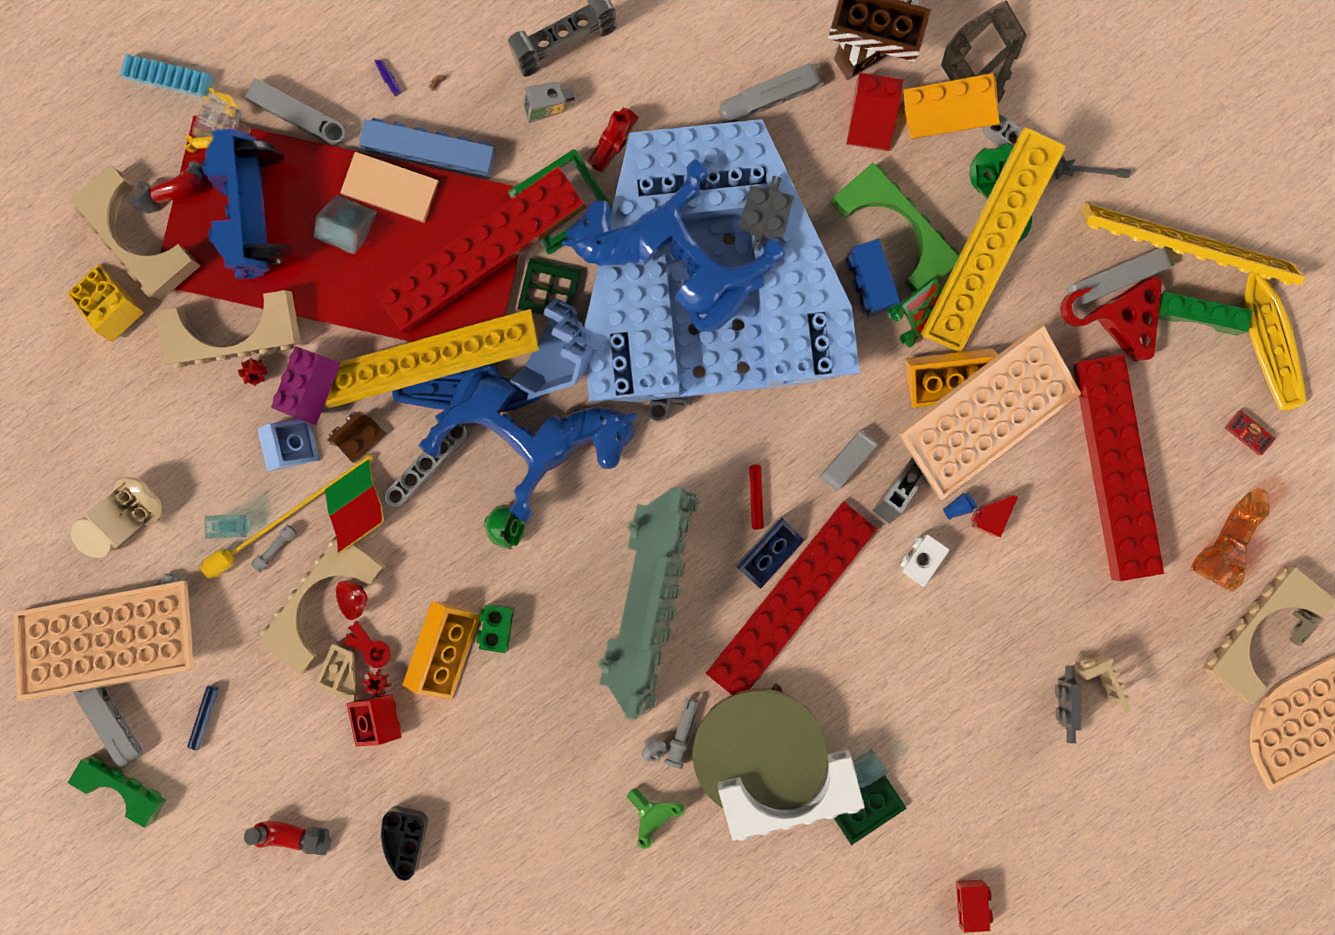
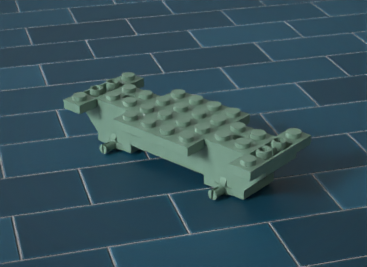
[599,487,699,720]

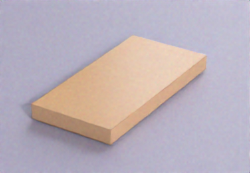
[340,152,439,223]

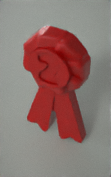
[343,620,391,668]

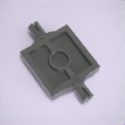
[738,176,794,251]
[1055,665,1081,743]

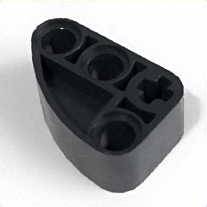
[381,806,428,881]

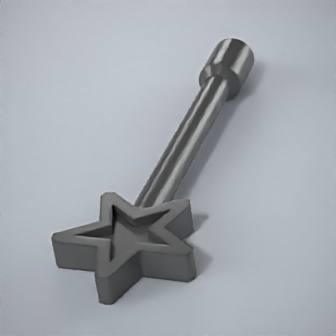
[1055,154,1130,180]

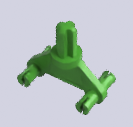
[627,788,685,849]

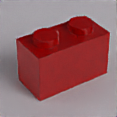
[956,880,993,933]

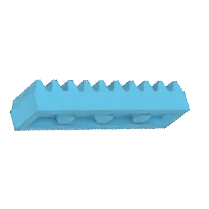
[120,54,213,97]

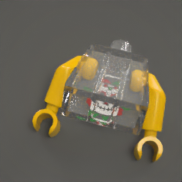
[183,88,251,152]

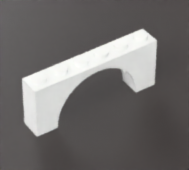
[718,749,865,841]

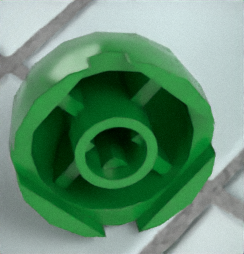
[484,504,525,549]

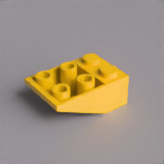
[67,263,144,343]

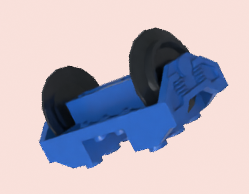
[202,129,293,280]

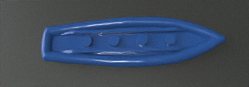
[392,371,540,412]

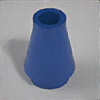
[943,492,978,520]

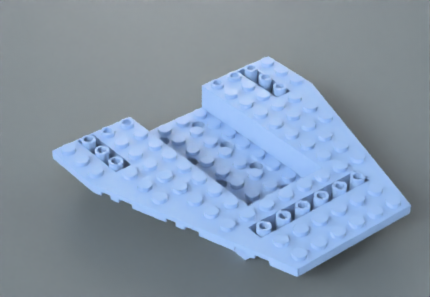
[584,119,860,402]

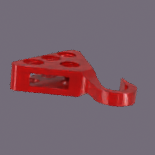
[1060,276,1162,362]

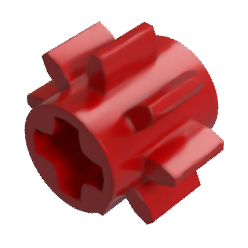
[238,357,268,386]
[362,669,392,698]

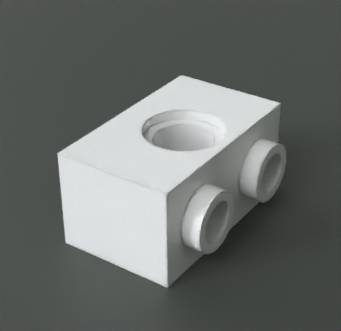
[899,534,949,587]

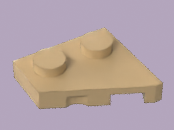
[314,643,357,702]

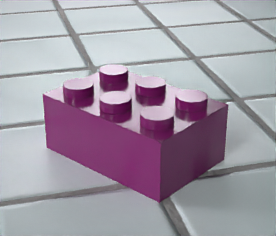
[271,346,341,425]

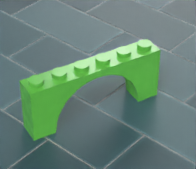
[831,162,960,293]

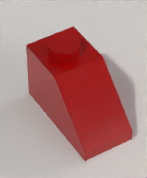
[971,495,1018,538]

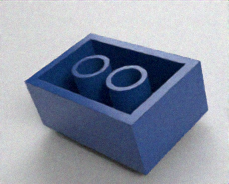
[846,239,900,317]

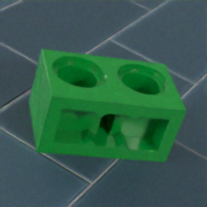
[476,604,514,653]

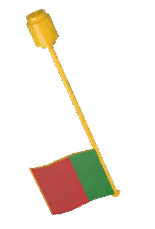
[199,454,383,579]

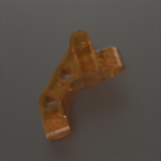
[1191,489,1270,592]

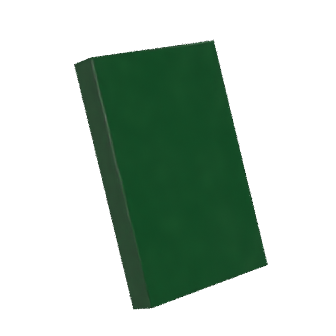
[834,770,907,846]

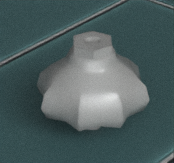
[641,737,668,762]

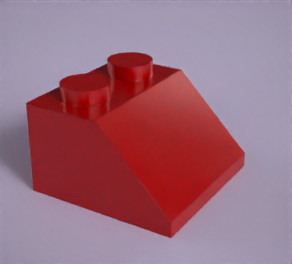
[346,694,402,747]

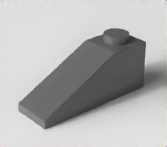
[872,457,925,524]

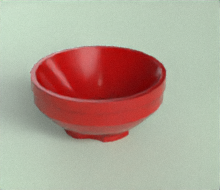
[336,580,368,620]

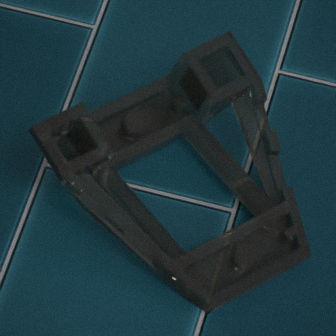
[941,1,1027,104]

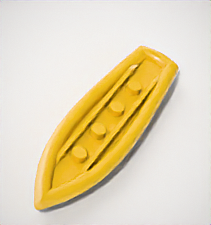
[1244,271,1307,411]

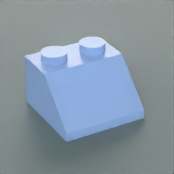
[257,419,319,472]

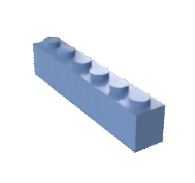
[359,118,496,178]

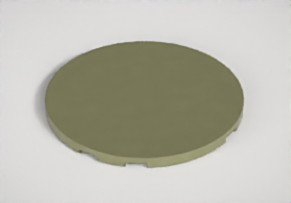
[693,689,828,810]

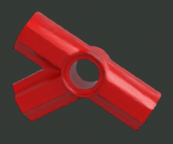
[587,107,639,173]

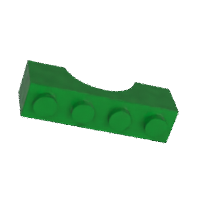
[1158,292,1253,336]
[67,756,166,828]

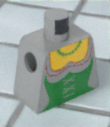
[523,82,575,123]

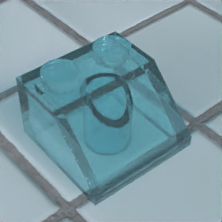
[314,195,377,254]

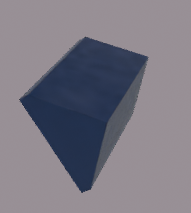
[735,517,804,589]

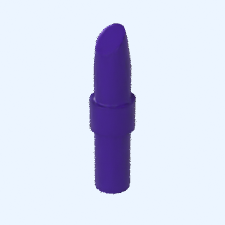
[374,60,402,96]

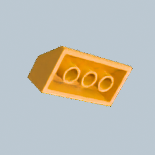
[903,73,1000,139]
[905,348,999,408]
[402,601,480,700]

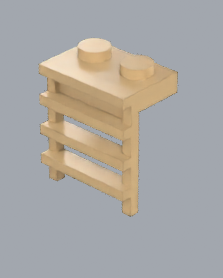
[1073,654,1131,713]

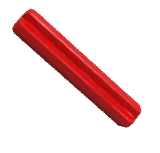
[749,464,764,530]

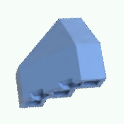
[510,298,593,400]

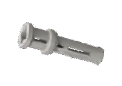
[664,699,700,769]

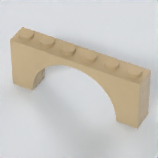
[71,164,200,300]
[155,290,301,368]
[258,536,387,675]
[1203,566,1335,705]

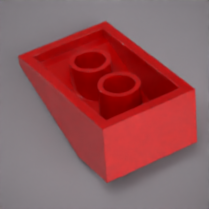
[846,72,904,151]

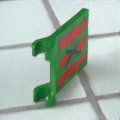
[887,277,942,347]

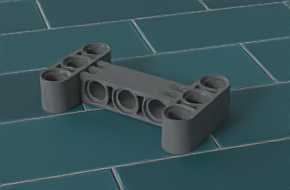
[508,0,617,77]

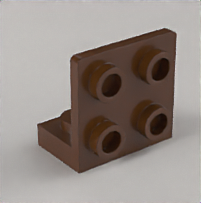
[326,411,387,463]

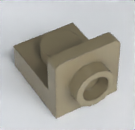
[1289,611,1318,646]

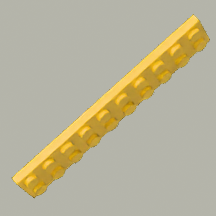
[921,127,1066,352]
[1081,202,1306,286]
[324,309,540,409]

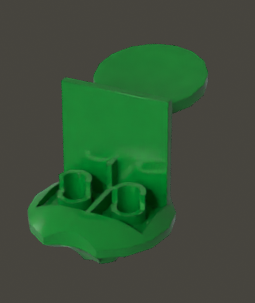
[969,143,1032,243]

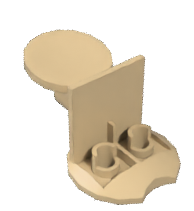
[70,476,162,558]

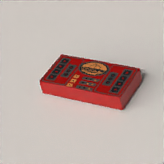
[1225,411,1276,456]

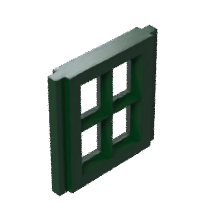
[518,258,581,316]

